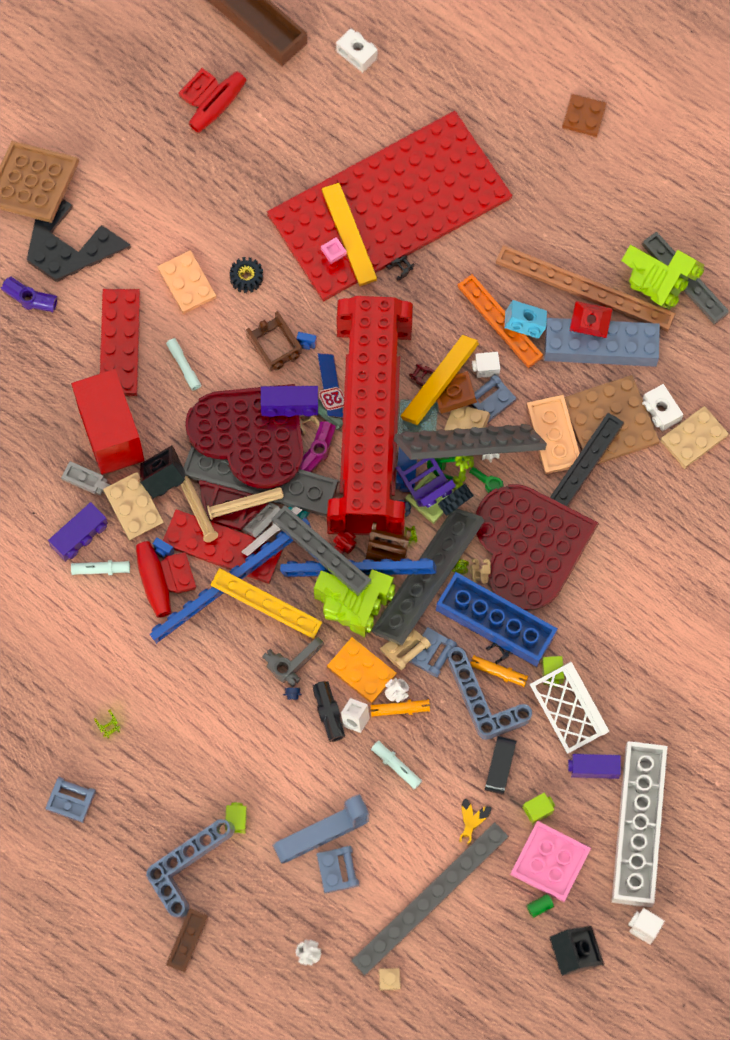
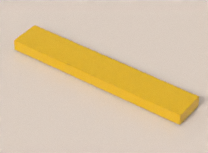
[322,183,377,287]
[401,335,479,425]
[210,568,322,639]

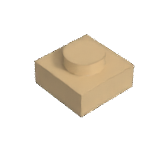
[379,968,400,991]

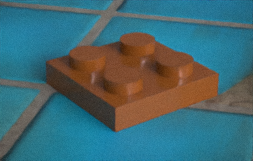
[562,94,607,137]
[437,371,477,414]

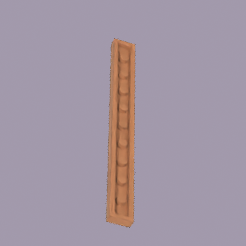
[496,245,676,332]

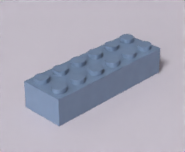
[544,318,660,367]

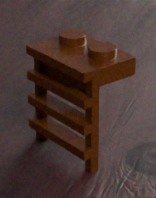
[365,522,411,562]

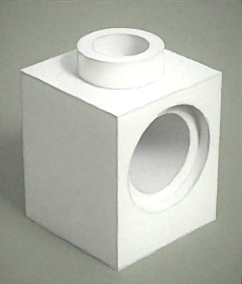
[472,352,500,378]
[341,698,370,733]

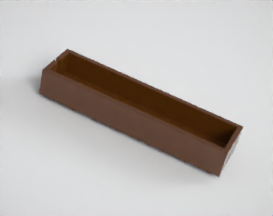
[207,0,307,66]

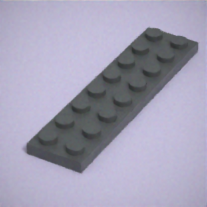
[394,424,547,460]
[183,446,339,517]
[371,508,485,645]

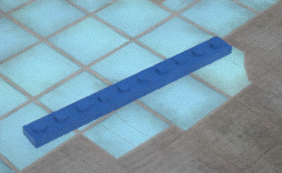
[149,518,311,644]

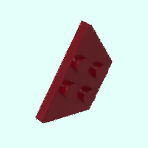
[199,480,269,531]

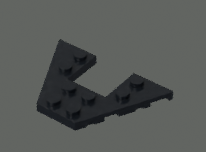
[27,199,131,282]

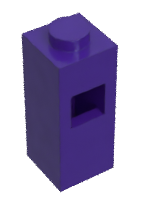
[568,754,621,779]

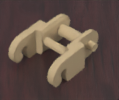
[299,415,319,435]
[470,559,491,584]

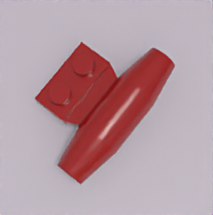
[178,68,247,133]
[136,541,196,618]

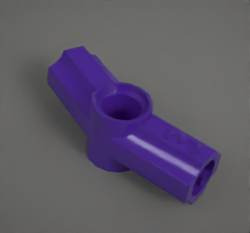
[1,276,58,313]

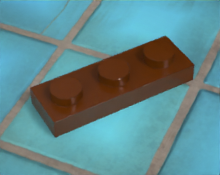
[166,908,208,973]

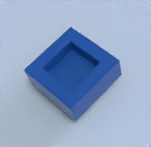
[297,332,317,350]
[152,537,174,558]

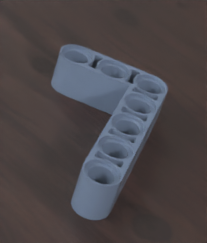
[448,647,532,740]
[273,795,370,864]
[146,819,235,917]

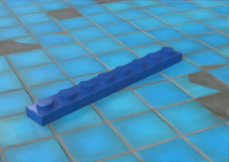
[280,558,437,577]

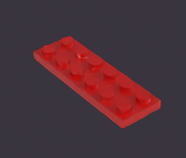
[100,289,140,396]
[163,509,283,584]

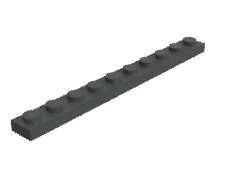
[351,822,509,976]

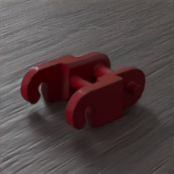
[409,364,435,387]

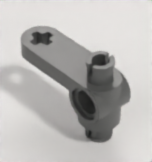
[262,637,324,688]

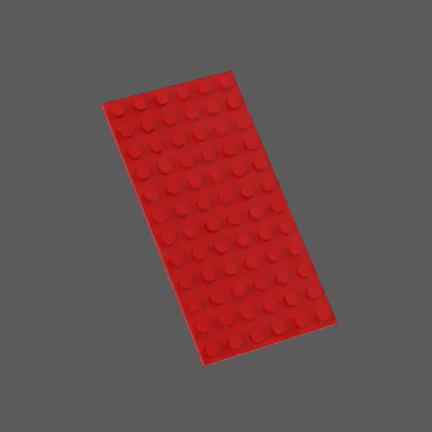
[267,110,513,302]

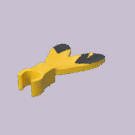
[459,799,491,845]

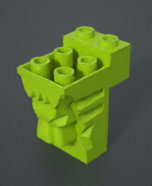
[621,245,705,310]
[314,569,396,638]

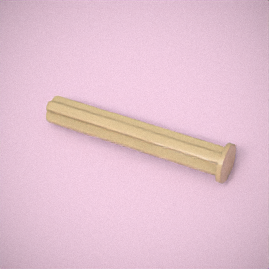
[181,476,218,542]
[207,487,284,520]

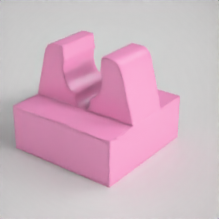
[321,237,347,264]

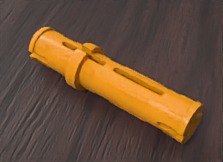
[470,655,529,687]
[370,699,430,717]

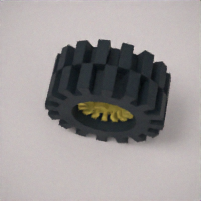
[230,257,263,293]
[438,484,474,516]

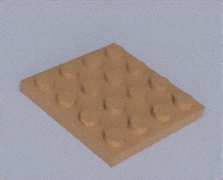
[0,141,80,223]
[564,375,660,464]

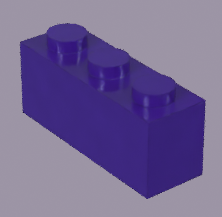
[261,386,318,417]
[48,502,108,562]

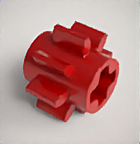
[333,531,357,554]

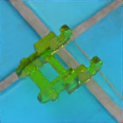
[93,709,121,739]

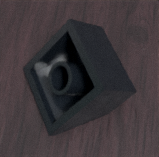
[140,445,185,499]
[549,926,604,976]

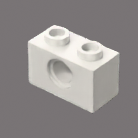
[336,29,377,73]
[642,384,684,431]
[629,908,664,944]

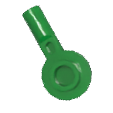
[469,466,504,493]

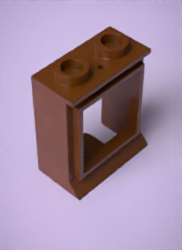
[246,311,302,372]

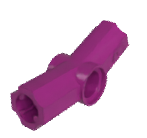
[300,421,336,473]

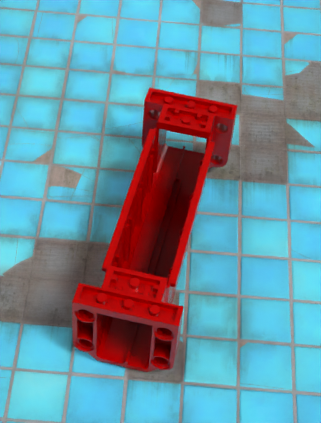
[327,296,413,536]

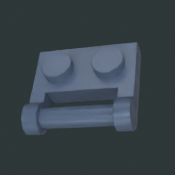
[471,374,517,423]
[409,627,458,677]
[45,777,96,823]
[317,846,360,894]

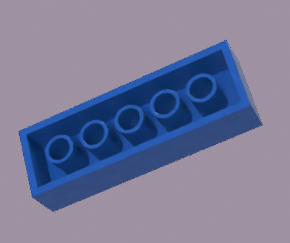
[436,572,558,667]

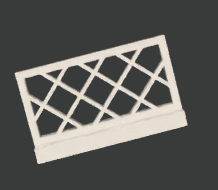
[530,662,610,754]

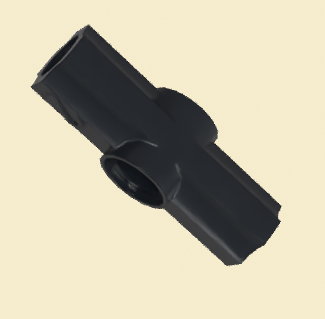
[312,681,345,742]

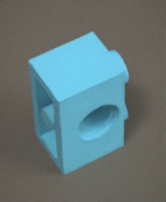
[504,300,547,339]

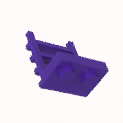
[395,458,456,508]

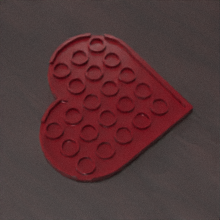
[185,384,303,489]
[476,484,599,611]

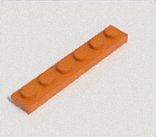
[458,274,543,369]

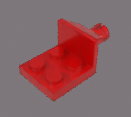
[570,301,613,338]

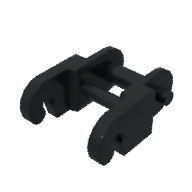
[386,255,415,281]
[486,643,512,664]

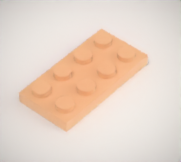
[526,395,580,475]

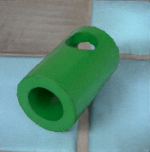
[526,894,554,918]

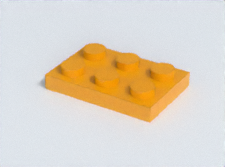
[327,637,397,704]

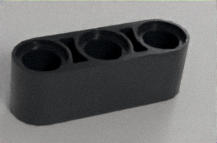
[485,736,517,795]

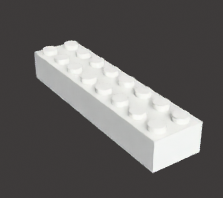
[611,741,667,907]

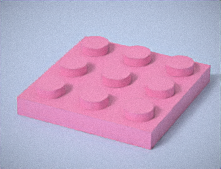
[510,821,591,902]

